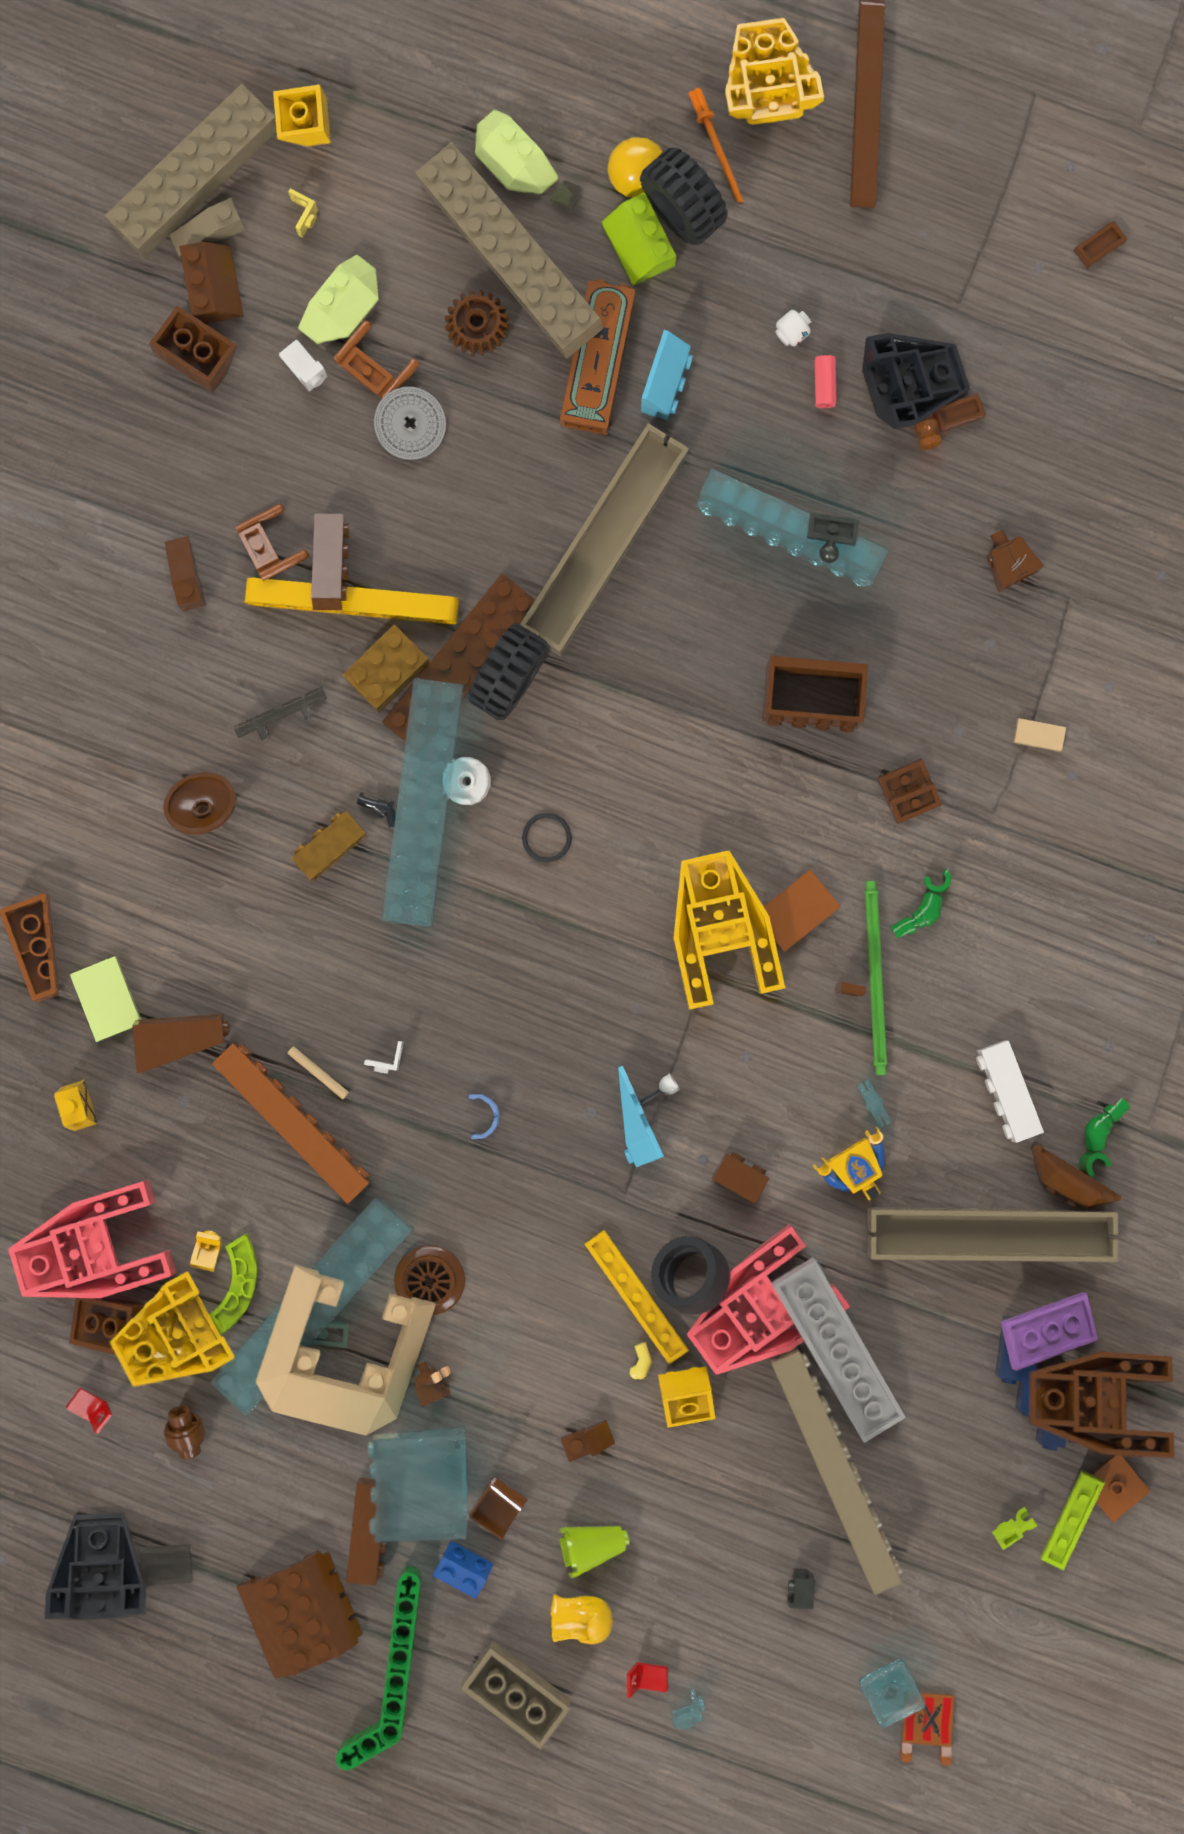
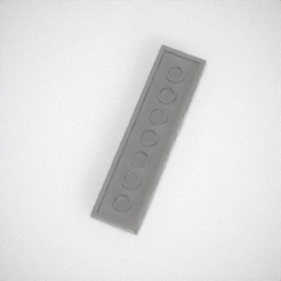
[771,1257,906,1443]

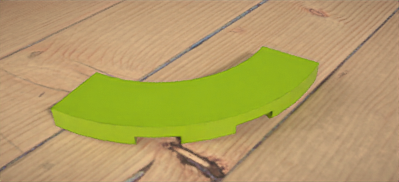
[209,1233,258,1335]

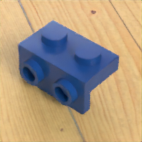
[432,1541,493,1599]

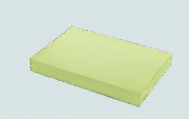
[70,956,141,1042]

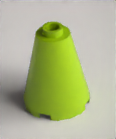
[559,1526,629,1578]

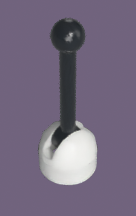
[639,1073,680,1106]

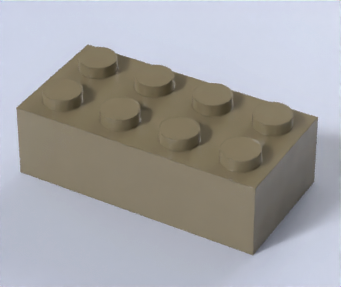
[461,1640,571,1749]

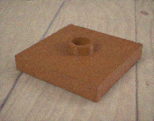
[1090,1455,1151,1522]

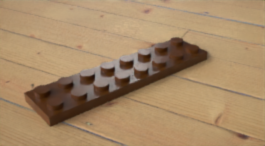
[382,573,535,753]

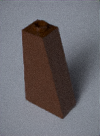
[132,1014,229,1073]

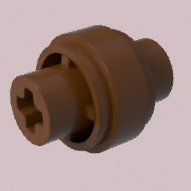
[164,1405,205,1460]

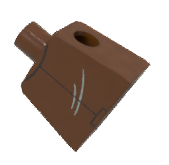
[987,529,1044,592]

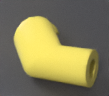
[630,1342,652,1380]

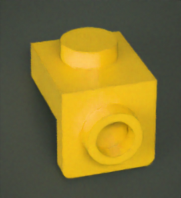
[190,1231,222,1272]

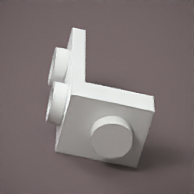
[279,340,327,391]

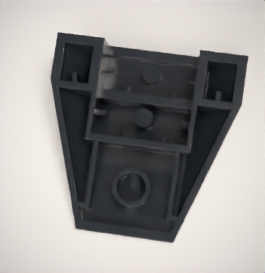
[862,333,970,429]
[44,1512,146,1621]

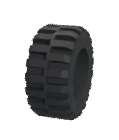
[640,147,728,245]
[468,624,549,720]

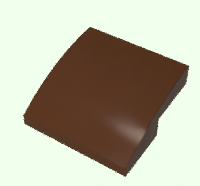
[877,759,942,824]

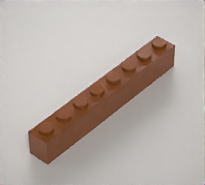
[212,1043,371,1204]

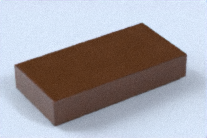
[1073,220,1128,269]
[933,393,986,433]
[835,982,866,997]

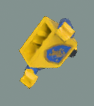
[813,1126,885,1200]

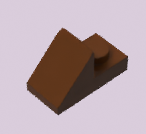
[561,1420,615,1462]

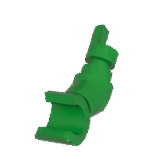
[890,869,951,939]
[1079,1098,1131,1178]

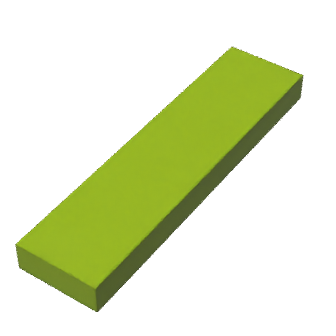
[1040,1469,1105,1570]

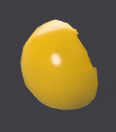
[607,137,663,198]

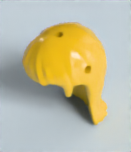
[550,1594,613,1644]

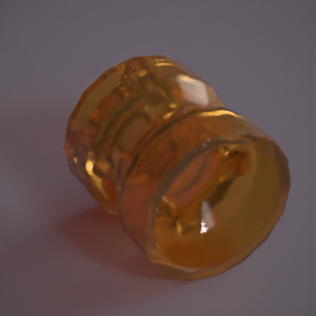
[914,419,943,450]

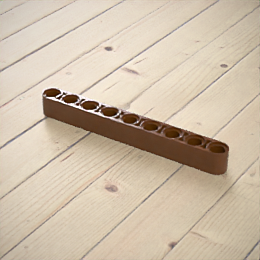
[850,0,885,208]

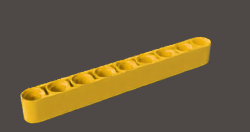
[244,578,459,624]

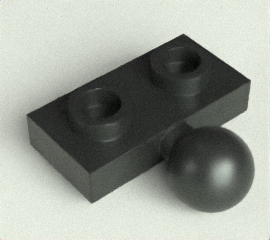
[806,512,860,563]

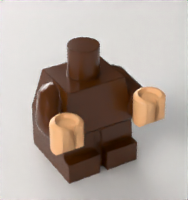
[414,1361,451,1407]

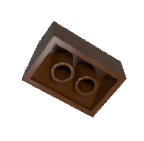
[179,242,244,324]
[149,306,237,393]

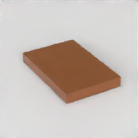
[764,869,841,952]

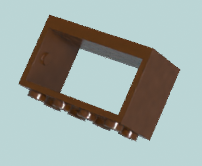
[762,656,868,732]

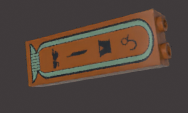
[560,279,636,435]

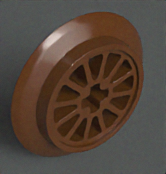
[394,1245,465,1315]

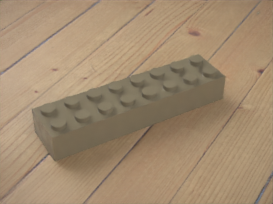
[105,84,277,259]

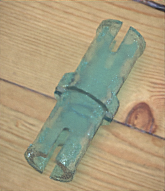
[856,1078,893,1129]

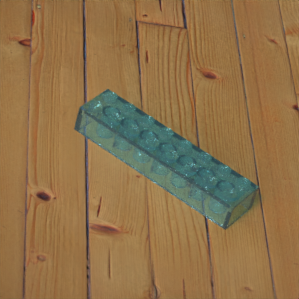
[697,469,888,587]

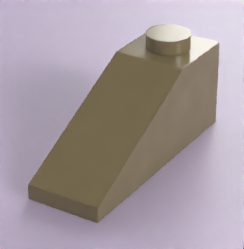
[170,198,245,258]

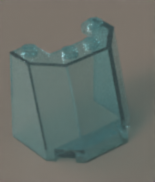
[368,1426,468,1542]

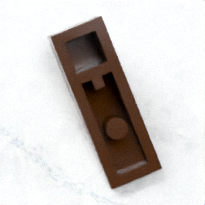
[165,536,206,612]

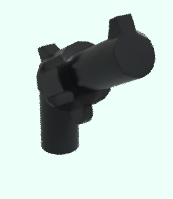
[357,792,398,828]

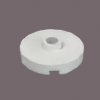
[443,757,491,805]

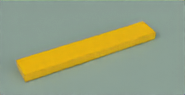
[584,1230,689,1365]

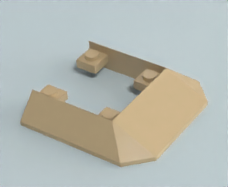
[256,1265,436,1436]

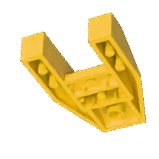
[674,850,785,1010]

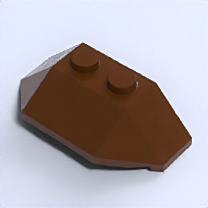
[1031,1143,1122,1209]

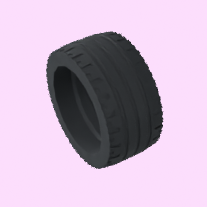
[651,1236,730,1315]

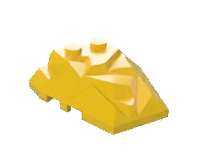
[725,18,824,125]
[110,1271,235,1387]

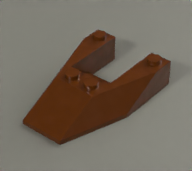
[1029,1352,1175,1459]

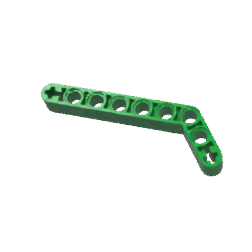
[336,1566,422,1770]

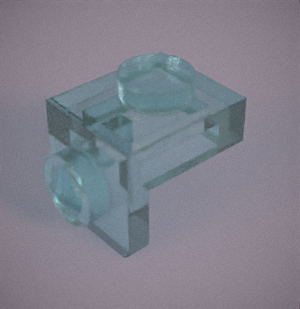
[671,1689,706,1729]

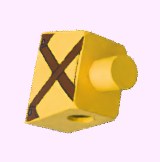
[54,1080,98,1131]

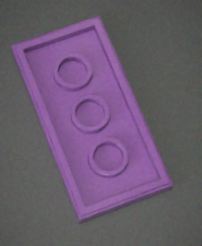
[1000,1292,1098,1370]

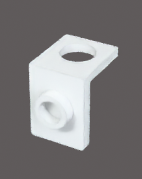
[364,1041,404,1074]

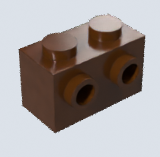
[711,1152,770,1204]

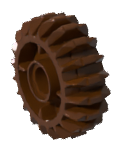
[445,290,509,356]

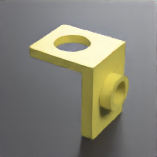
[288,188,318,238]

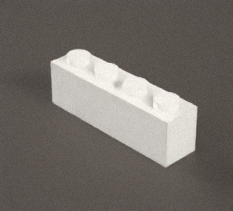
[976,1040,1044,1143]

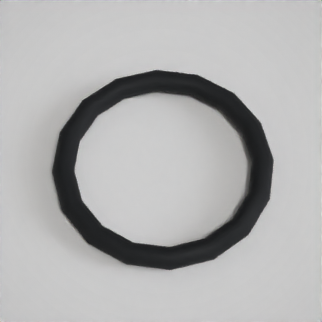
[522,813,572,863]

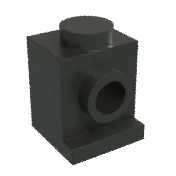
[787,1569,815,1609]

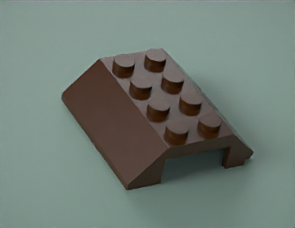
[236,1550,363,1678]

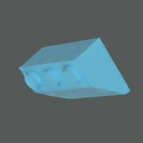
[641,330,693,421]

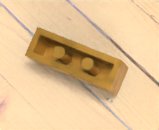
[291,811,368,882]

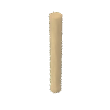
[287,1046,349,1099]

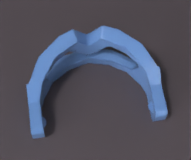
[469,1094,500,1139]

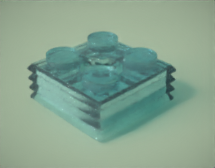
[859,1658,925,1728]

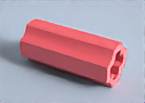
[814,355,837,408]

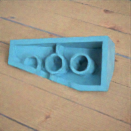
[618,1066,664,1167]

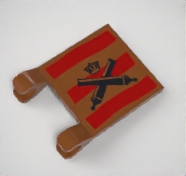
[900,1691,954,1766]

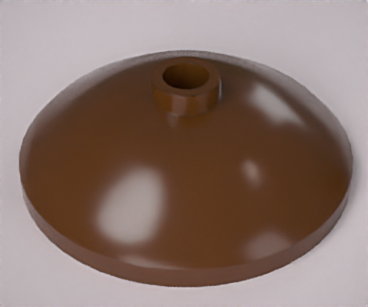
[163,772,236,835]

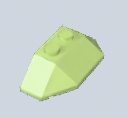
[475,109,559,195]
[298,255,379,344]

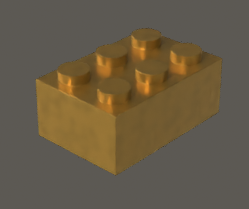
[342,624,430,713]

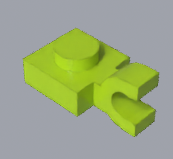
[992,1507,1037,1550]

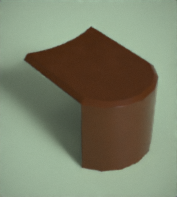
[469,1478,528,1540]

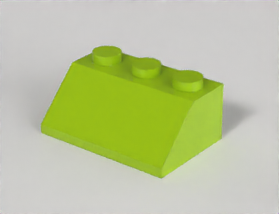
[601,192,676,286]

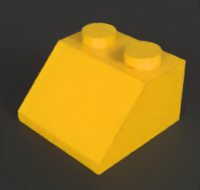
[273,85,331,146]
[658,1366,716,1428]

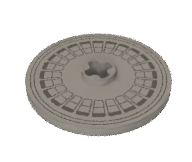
[374,387,446,460]

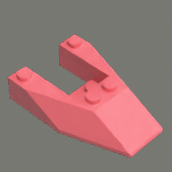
[8,1179,177,1298]
[687,1224,850,1375]

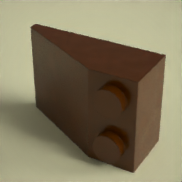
[69,1298,145,1355]

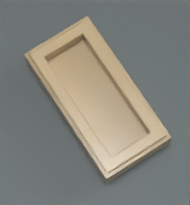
[1013,718,1066,752]

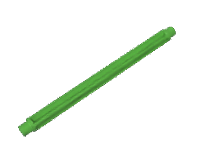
[864,881,888,1075]

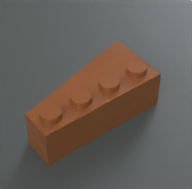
[0,893,60,1003]

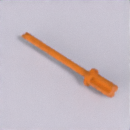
[688,87,743,203]

